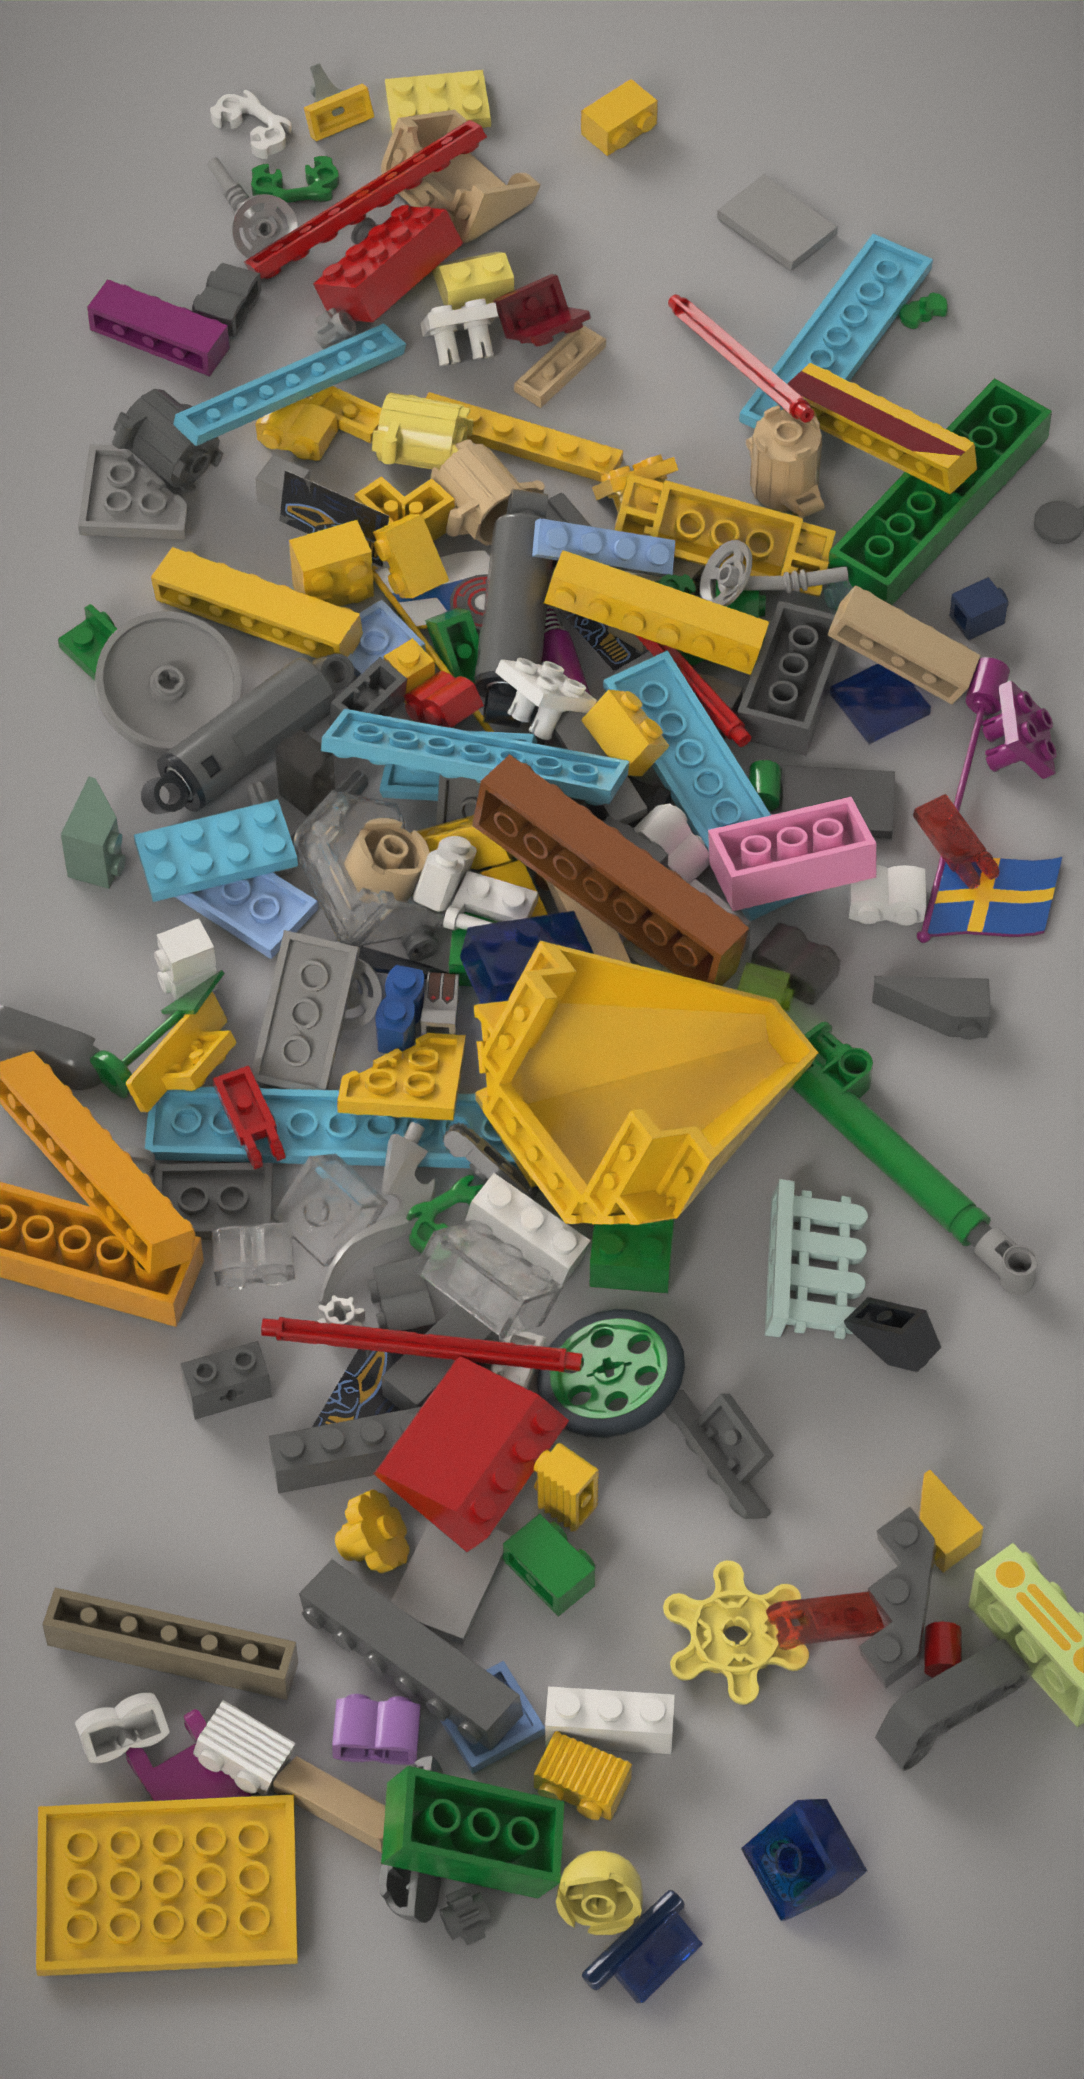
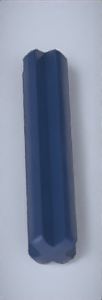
[582,1890,685,1991]

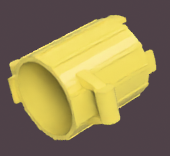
[372,393,473,470]

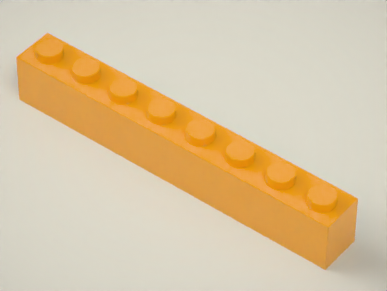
[0,1051,195,1275]

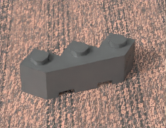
[859,1507,936,1689]

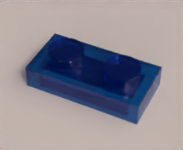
[610,1911,703,2003]

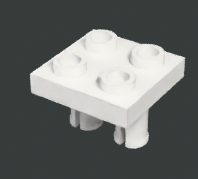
[420,299,498,366]
[495,658,597,740]

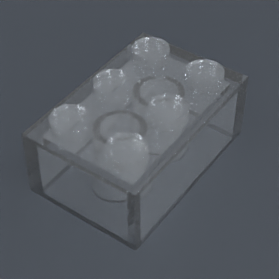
[413,1220,563,1339]

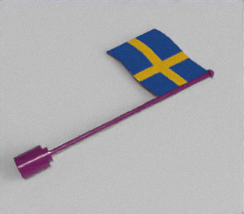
[916,657,1062,943]

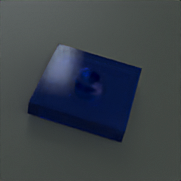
[830,664,931,744]

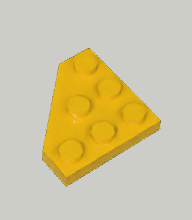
[337,1033,466,1121]

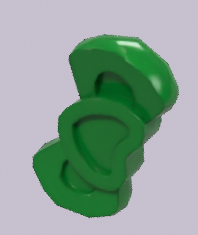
[899,292,948,329]

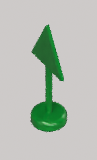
[90,970,225,1098]

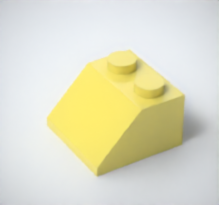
[432,252,514,310]

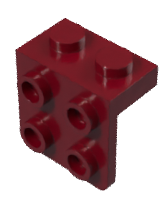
[493,274,591,347]

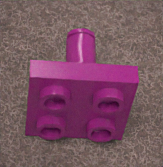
[982,681,1057,779]

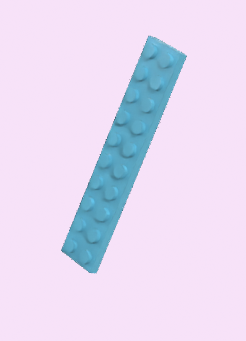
[145,1087,520,1170]

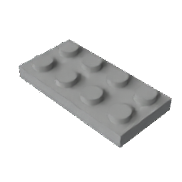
[252,930,360,1090]

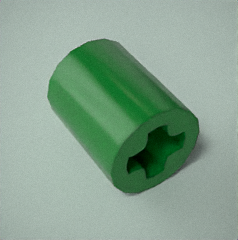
[748,760,782,812]

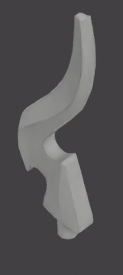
[319,1122,436,1305]

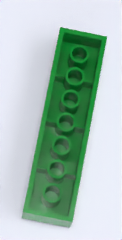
[828,378,1052,605]

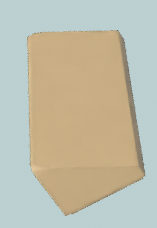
[273,1756,385,1853]

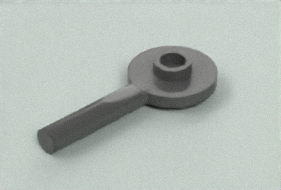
[1034,501,1084,544]

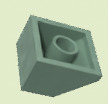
[61,776,126,889]

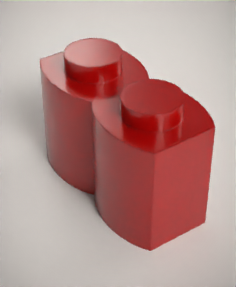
[404,671,484,728]

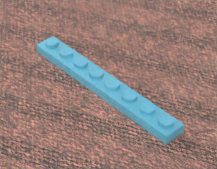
[173,323,406,446]

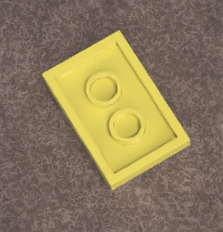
[385,70,491,133]

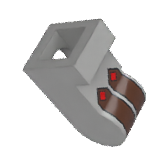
[421,972,459,1036]

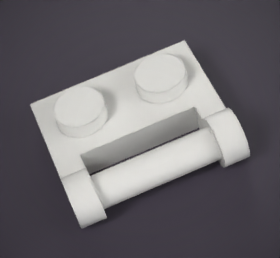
[443,871,538,949]

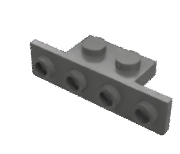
[664,1390,774,1519]

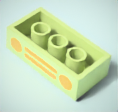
[968,1543,1084,1727]

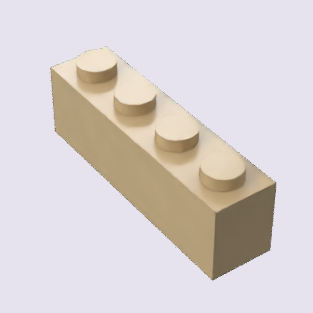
[827,585,980,704]

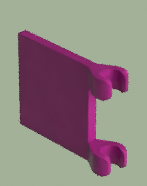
[126,1709,251,1801]

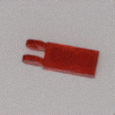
[913,794,1000,889]

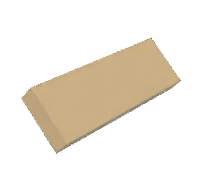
[514,325,606,408]

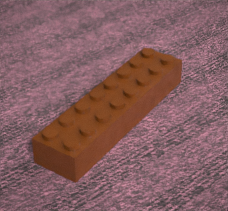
[472,754,749,986]

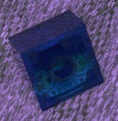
[741,1799,868,1921]

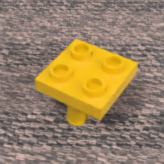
[592,454,678,512]

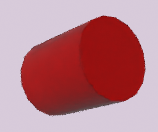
[924,1621,962,1678]

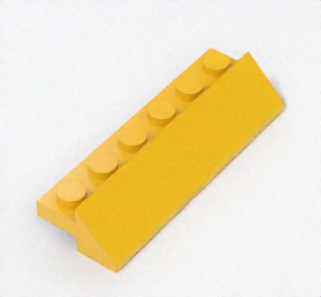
[614,474,836,597]

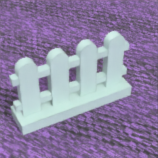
[765,1179,868,1339]

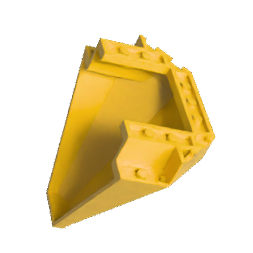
[474,941,818,1225]

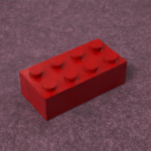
[313,205,463,323]

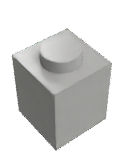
[255,455,311,511]

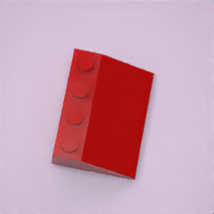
[373,1356,569,1552]

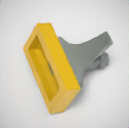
[303,63,374,141]

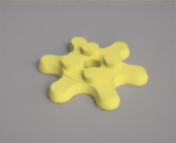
[663,1560,809,1705]

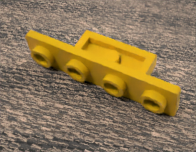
[126,992,237,1112]

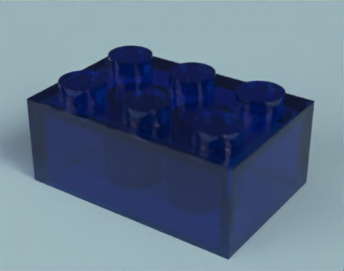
[460,911,594,1004]

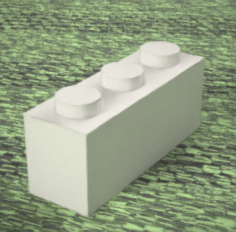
[465,1173,591,1287]
[545,1686,675,1754]

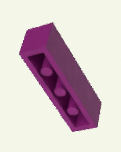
[87,279,230,377]

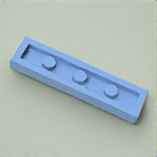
[532,518,675,577]

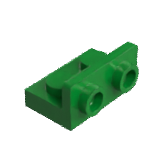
[58,604,117,681]

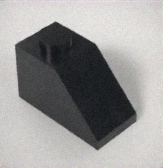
[844,1297,942,1372]

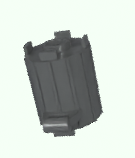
[112,388,224,492]

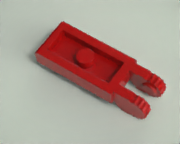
[212,1065,286,1169]

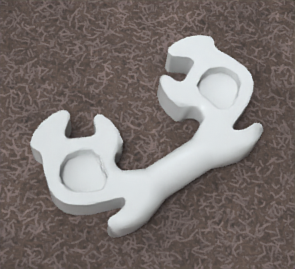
[210,90,292,159]

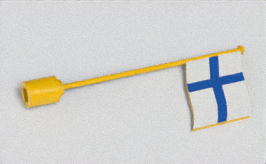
[372,551,494,732]

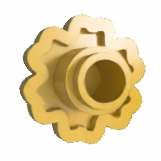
[335,1489,410,1574]

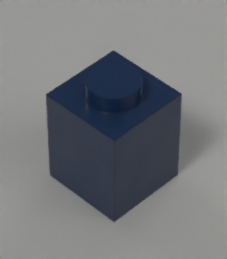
[949,577,1009,641]

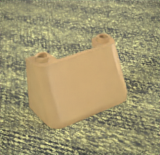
[381,110,541,243]

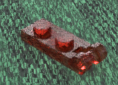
[766,1592,885,1650]

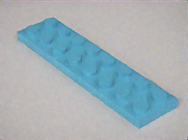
[739,234,933,429]
[603,650,807,922]
[321,709,629,805]

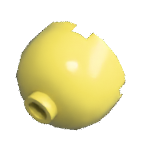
[556,1851,643,1935]

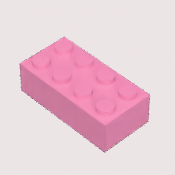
[708,797,876,911]

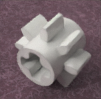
[317,1295,365,1327]

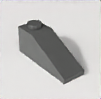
[872,976,990,1040]

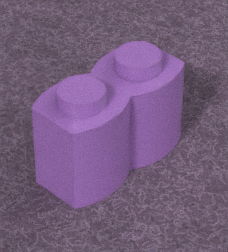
[332,1694,421,1765]

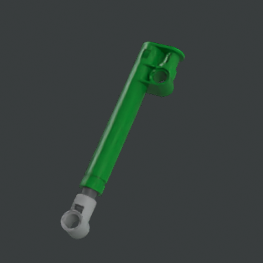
[791,1021,1038,1295]

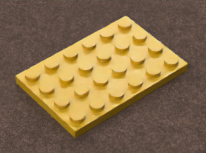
[36,1794,298,1976]

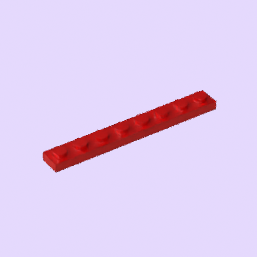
[244,120,487,279]

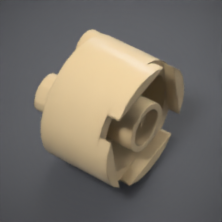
[343,818,430,904]

